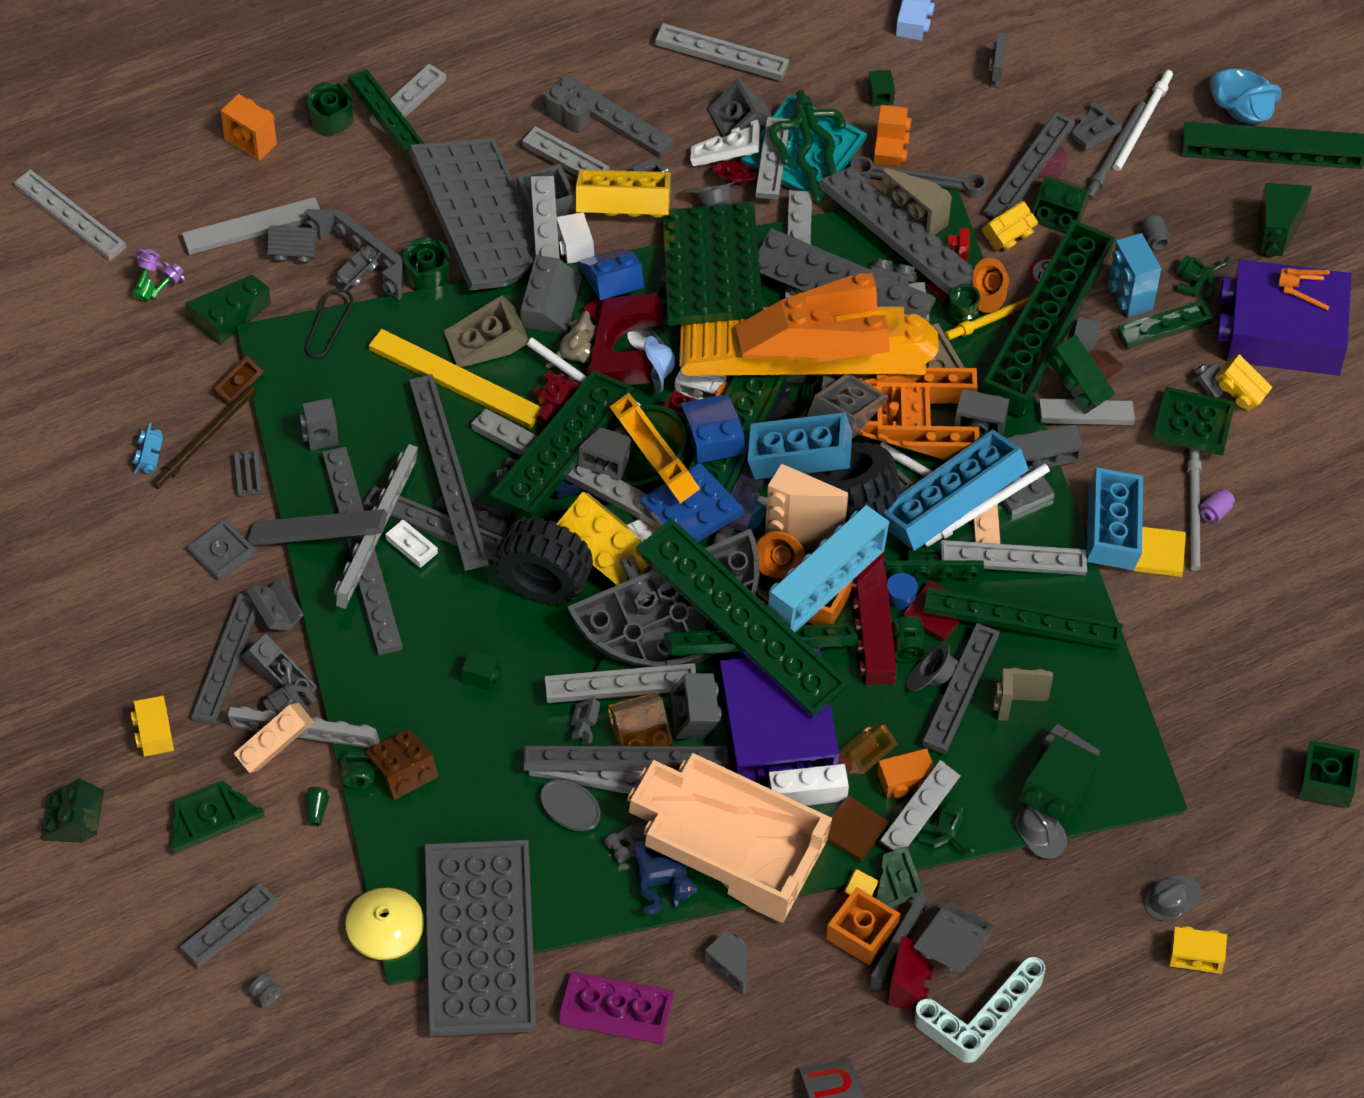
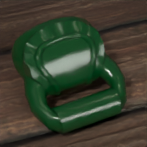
[340,750,376,788]

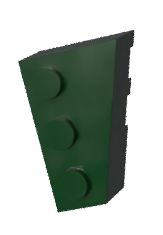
[185,274,271,345]

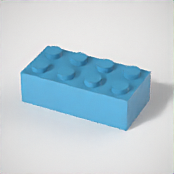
[748,412,852,479]
[1087,467,1143,570]

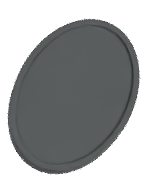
[541,780,601,831]

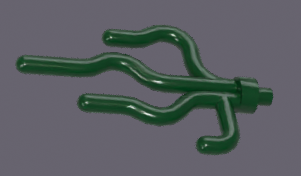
[768,90,846,203]

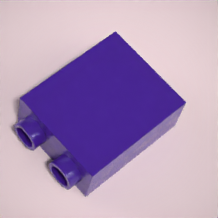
[1216,259,1352,376]
[719,650,839,787]

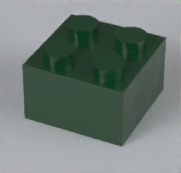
[1299,740,1360,808]

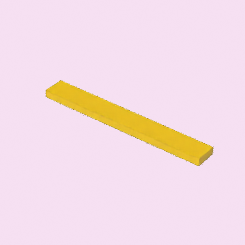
[369,329,541,429]

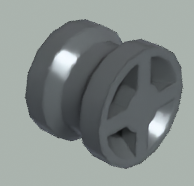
[249,973,282,1007]

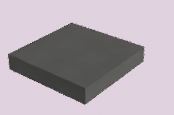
[187,519,256,581]

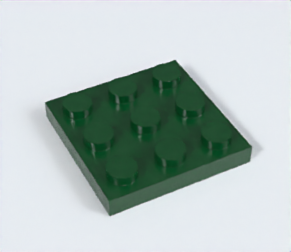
[1152,386,1236,456]

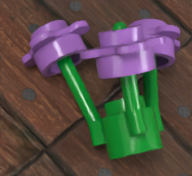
[132,249,186,302]

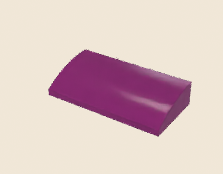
[559,971,674,1044]

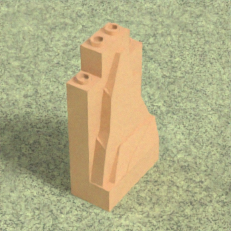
[627,753,832,923]

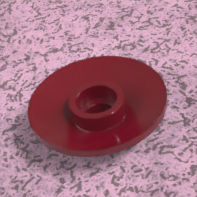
[713,161,759,185]

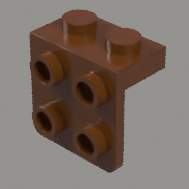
[367,730,438,800]

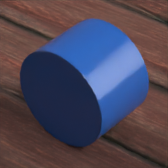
[887,573,918,610]

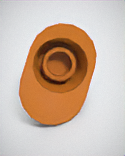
[973,258,1009,313]

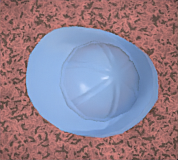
[644,336,675,393]

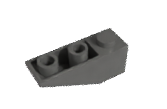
[241,633,317,701]

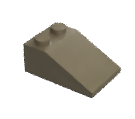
[881,168,952,235]
[444,295,529,367]

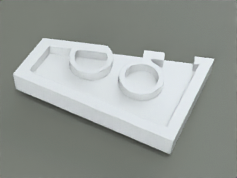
[690,119,760,166]

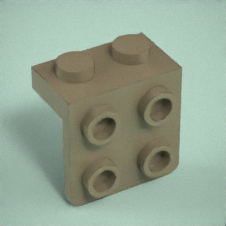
[993,667,1053,721]

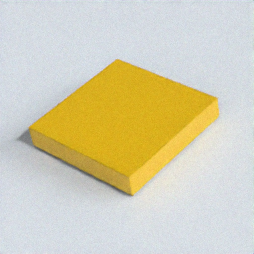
[1133,527,1186,577]

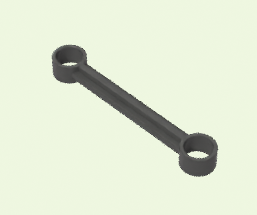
[850,156,986,198]

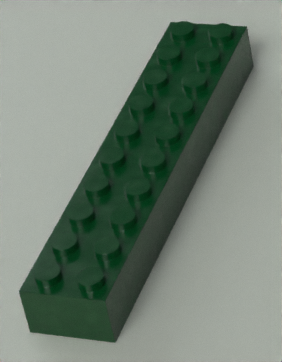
[980,219,1116,417]

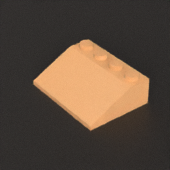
[765,464,848,550]

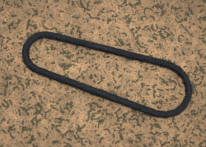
[305,288,354,358]

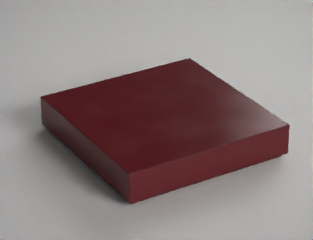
[903,581,962,642]

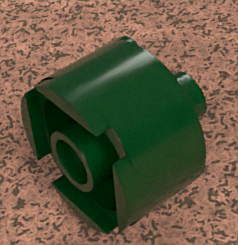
[307,82,354,137]
[403,237,450,290]

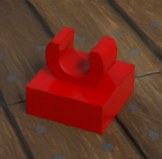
[947,228,969,261]

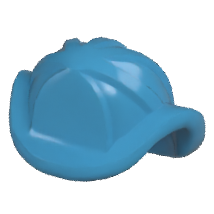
[1210,68,1282,124]

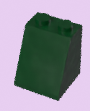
[1259,183,1312,257]
[1019,735,1102,824]

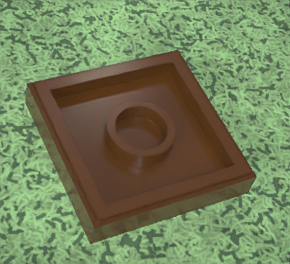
[827,795,890,863]

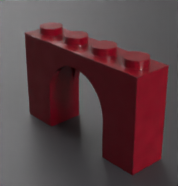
[587,293,664,385]

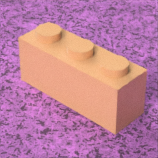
[234,703,314,773]

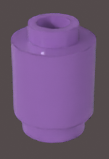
[1200,489,1235,523]

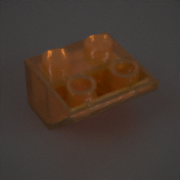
[608,692,673,746]

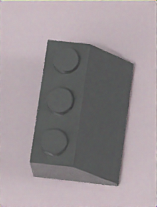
[521,255,582,334]

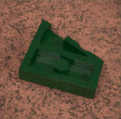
[876,846,924,907]

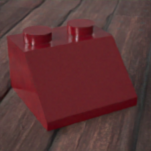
[888,936,934,1011]

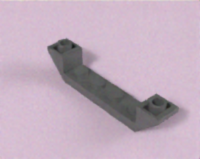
[304,209,404,301]

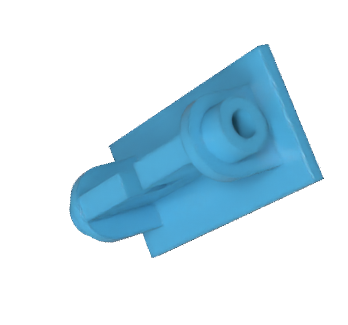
[132,422,163,474]

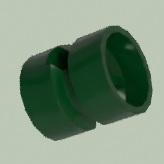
[947,284,980,327]
[892,616,927,663]

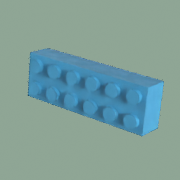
[881,430,1028,551]

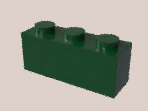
[1045,335,1116,414]

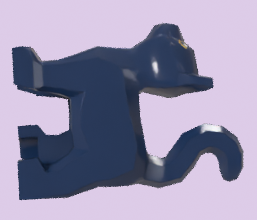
[634,840,697,915]

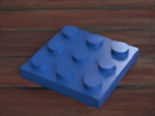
[641,463,744,542]

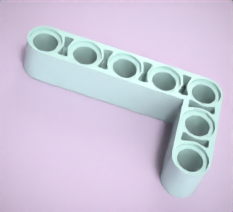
[914,957,1045,1063]

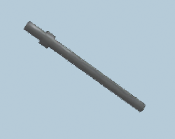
[1089,101,1146,200]

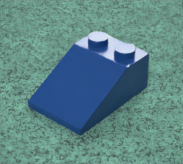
[577,248,644,300]
[681,394,745,464]

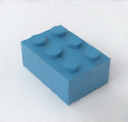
[1107,233,1161,318]

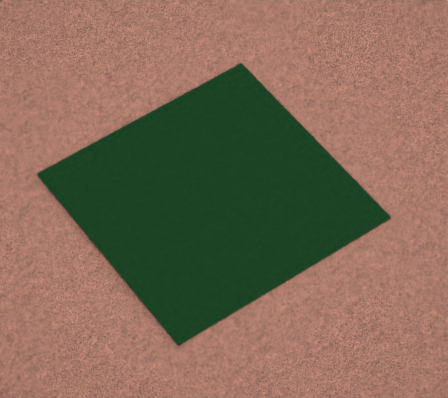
[237,189,1187,985]

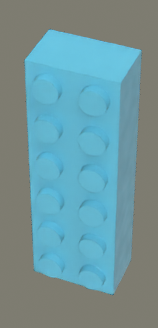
[767,505,889,632]

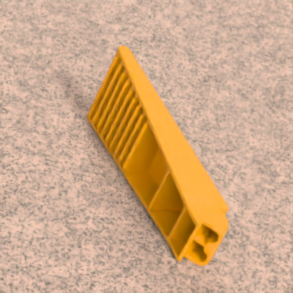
[679,307,939,376]

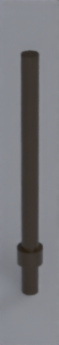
[152,385,257,489]

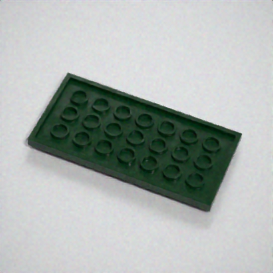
[663,202,763,326]

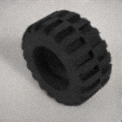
[805,442,901,524]
[493,518,593,605]

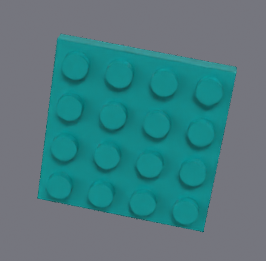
[741,94,867,200]

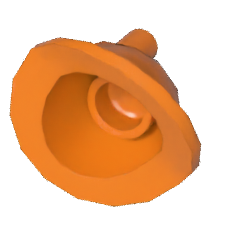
[756,531,806,581]

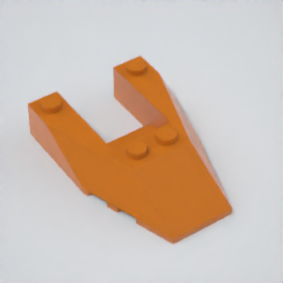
[735,273,890,362]
[858,367,980,461]

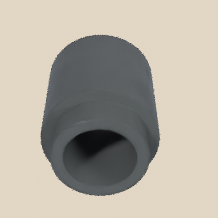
[1141,215,1170,250]

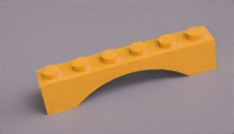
[610,393,700,503]

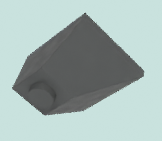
[708,78,772,137]

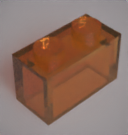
[838,724,898,776]

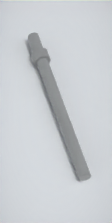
[1187,448,1202,571]

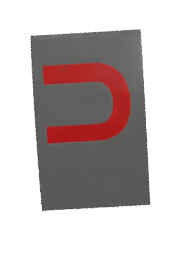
[798,1058,865,1098]

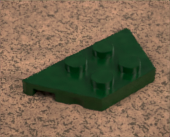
[171,781,265,854]

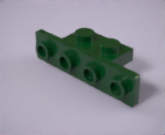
[885,548,984,579]

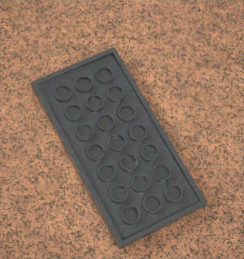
[425,840,536,1036]

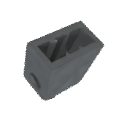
[578,427,632,480]

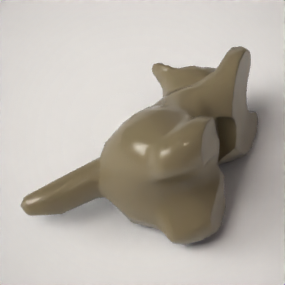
[545,311,598,369]

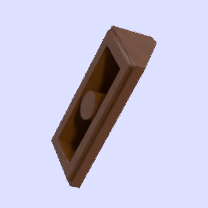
[213,355,264,404]

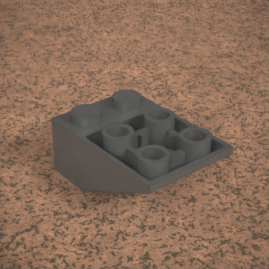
[914,901,995,973]

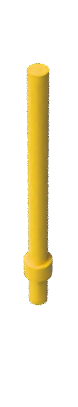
[944,296,1031,341]

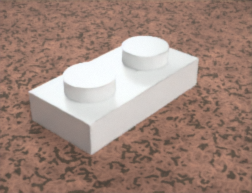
[386,520,438,568]

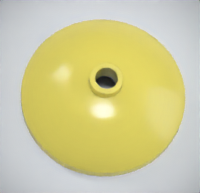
[346,888,424,960]

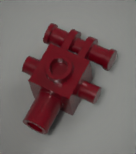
[534,371,582,426]

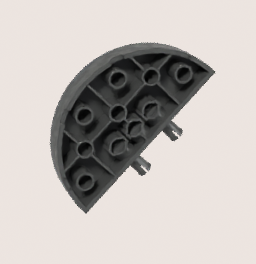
[567,529,759,668]

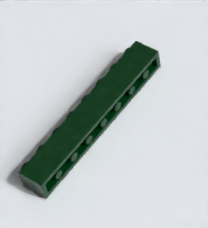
[1181,122,1364,169]

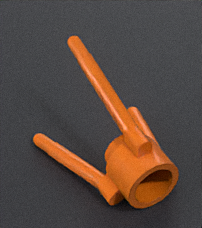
[1279,268,1330,310]

